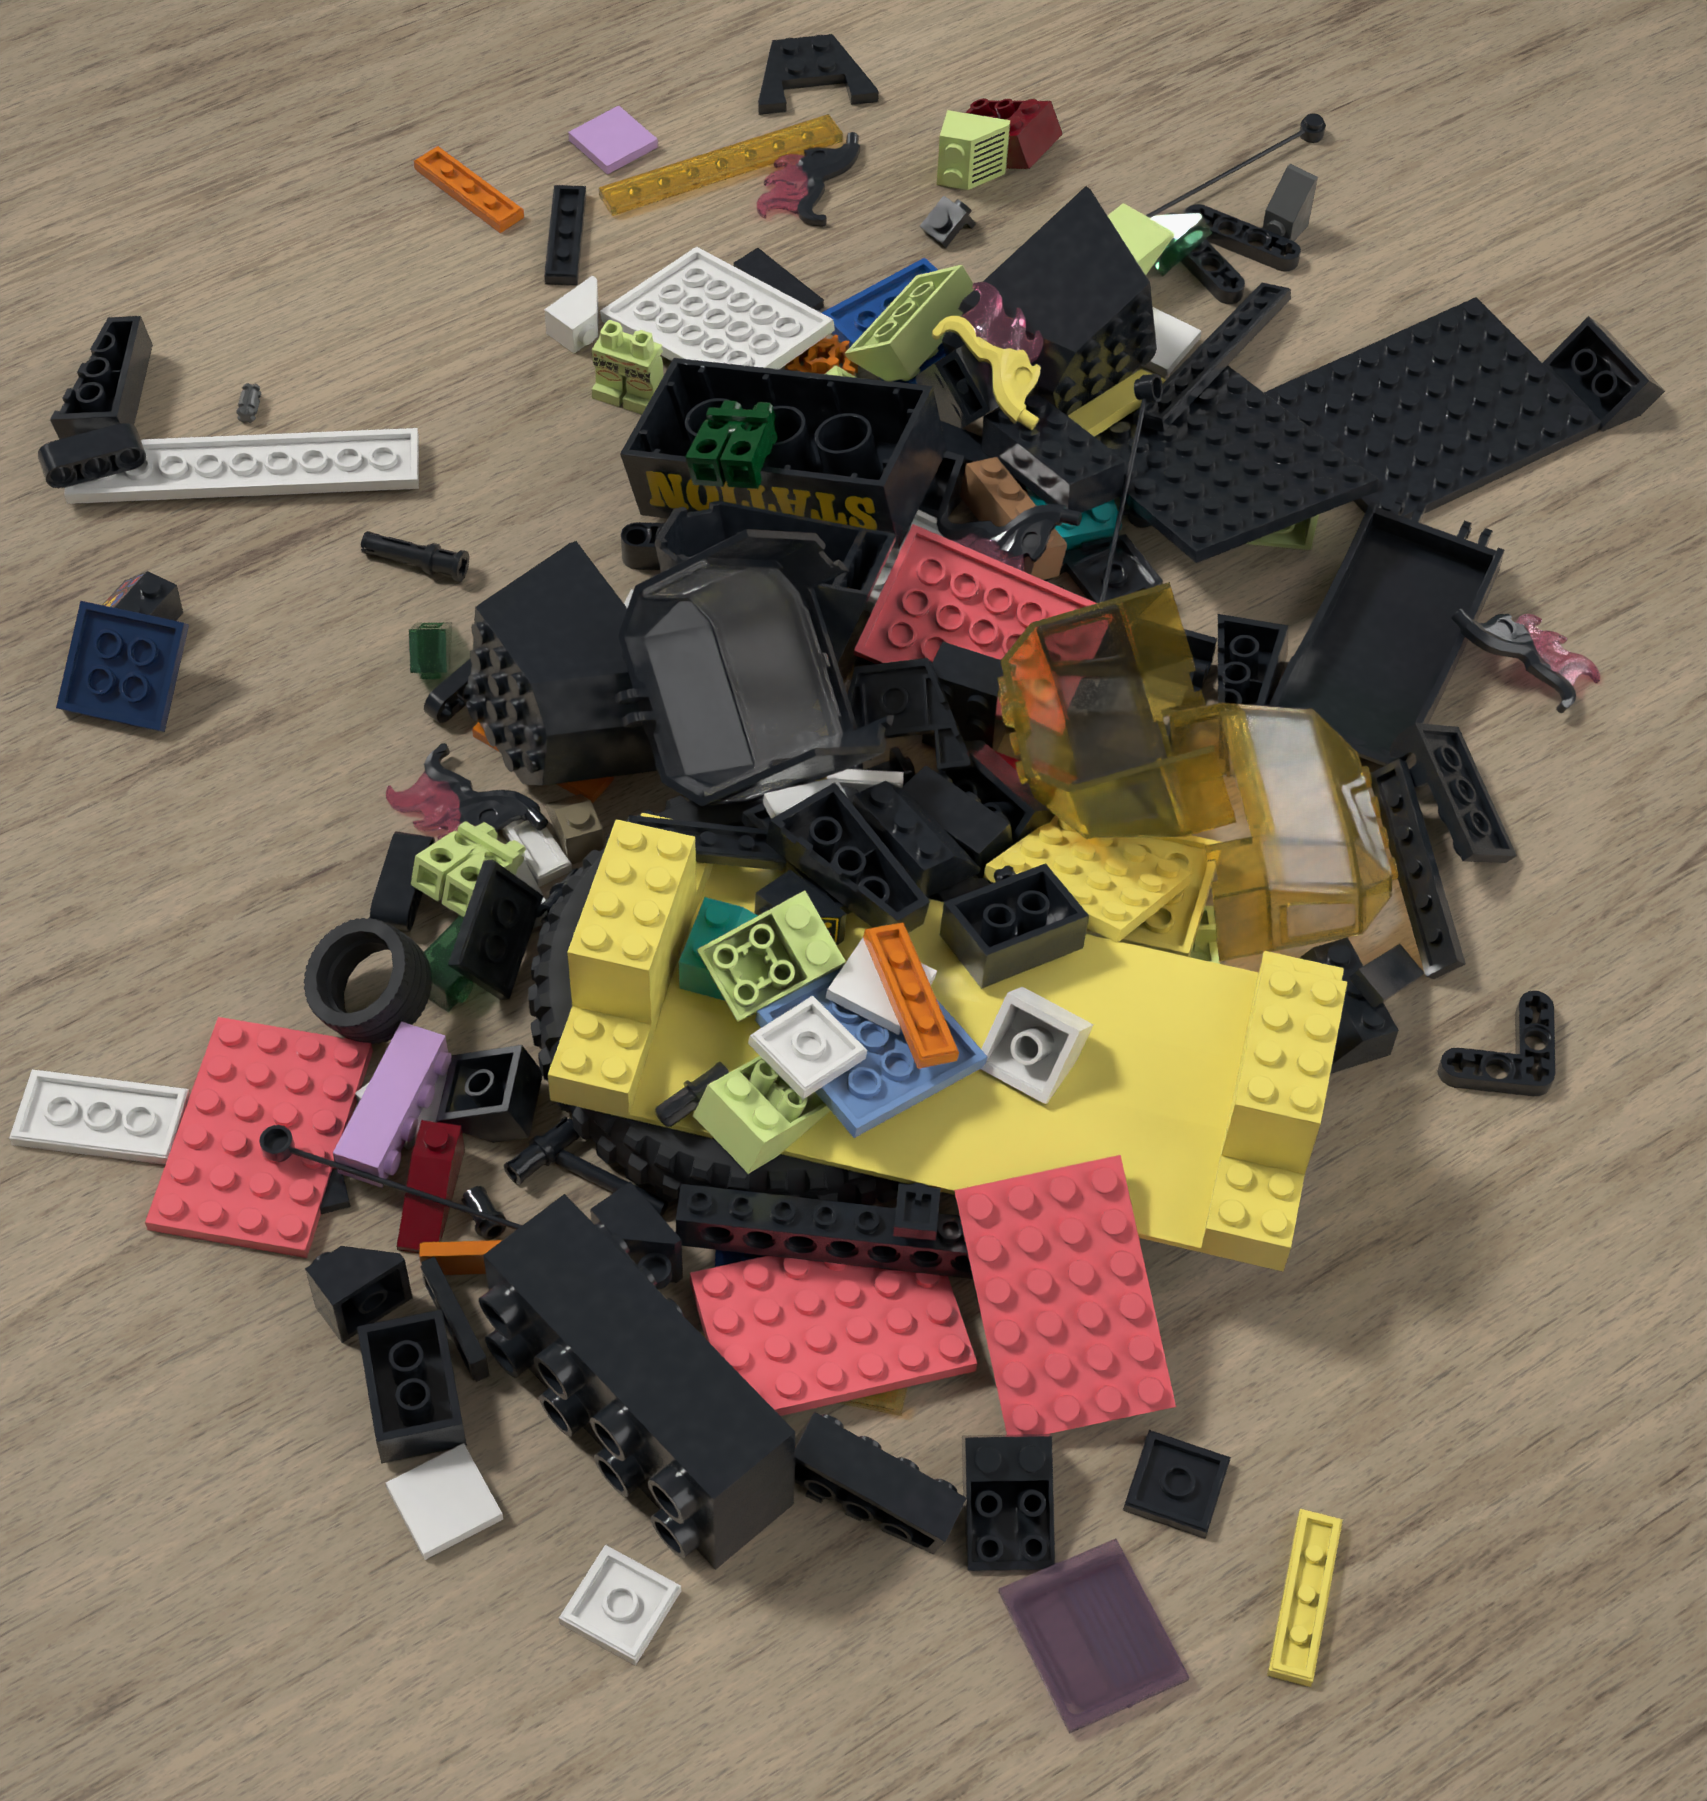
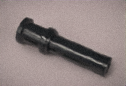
[361,531,470,582]

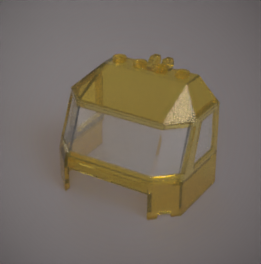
[1169,703,1398,962]

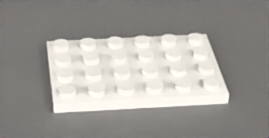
[600,247,835,369]

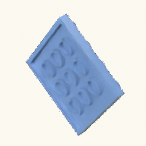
[755,967,988,1138]

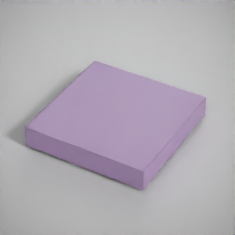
[568,105,658,175]

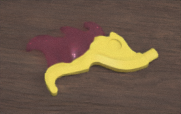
[932,282,1043,430]

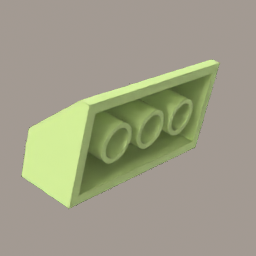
[844,265,976,381]

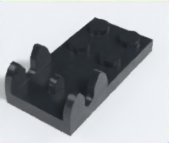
[1390,723,1517,863]

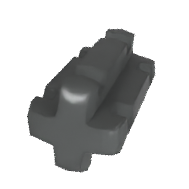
[236,383,262,423]

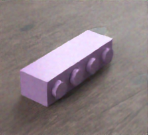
[333,1022,451,1188]

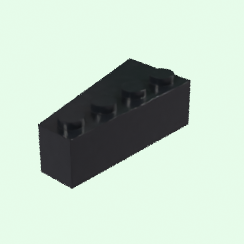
[50,316,153,439]

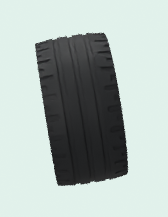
[304,918,432,1044]

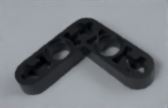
[1437,991,1556,1096]

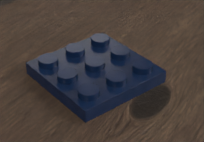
[56,601,189,732]

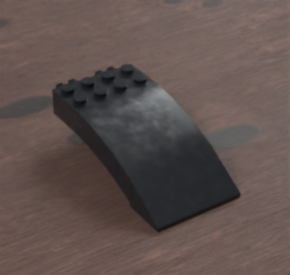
[1263,496,1505,766]

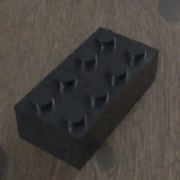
[981,394,1126,513]

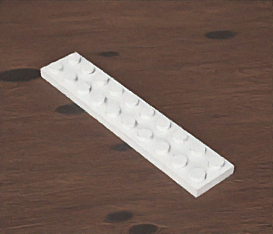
[64,428,419,504]

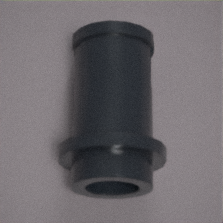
[461,1186,506,1240]

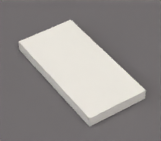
[9,1069,190,1165]

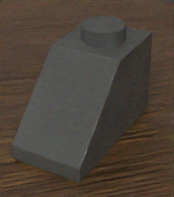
[1262,164,1318,241]

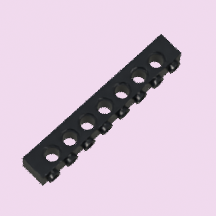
[675,1184,973,1279]

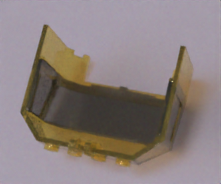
[997,582,1237,840]

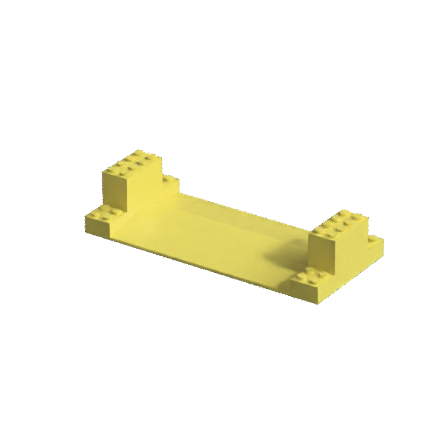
[548,813,1347,1271]

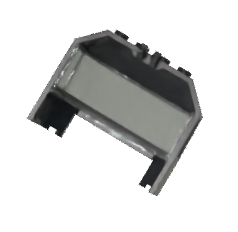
[614,529,894,807]

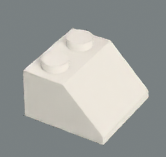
[981,987,1093,1104]

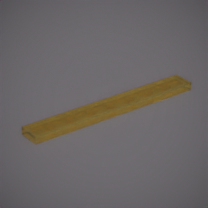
[599,114,843,216]

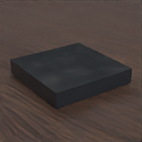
[1123,1430,1231,1539]

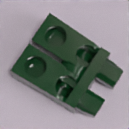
[685,400,777,489]

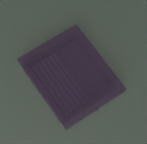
[998,1538,1190,1734]

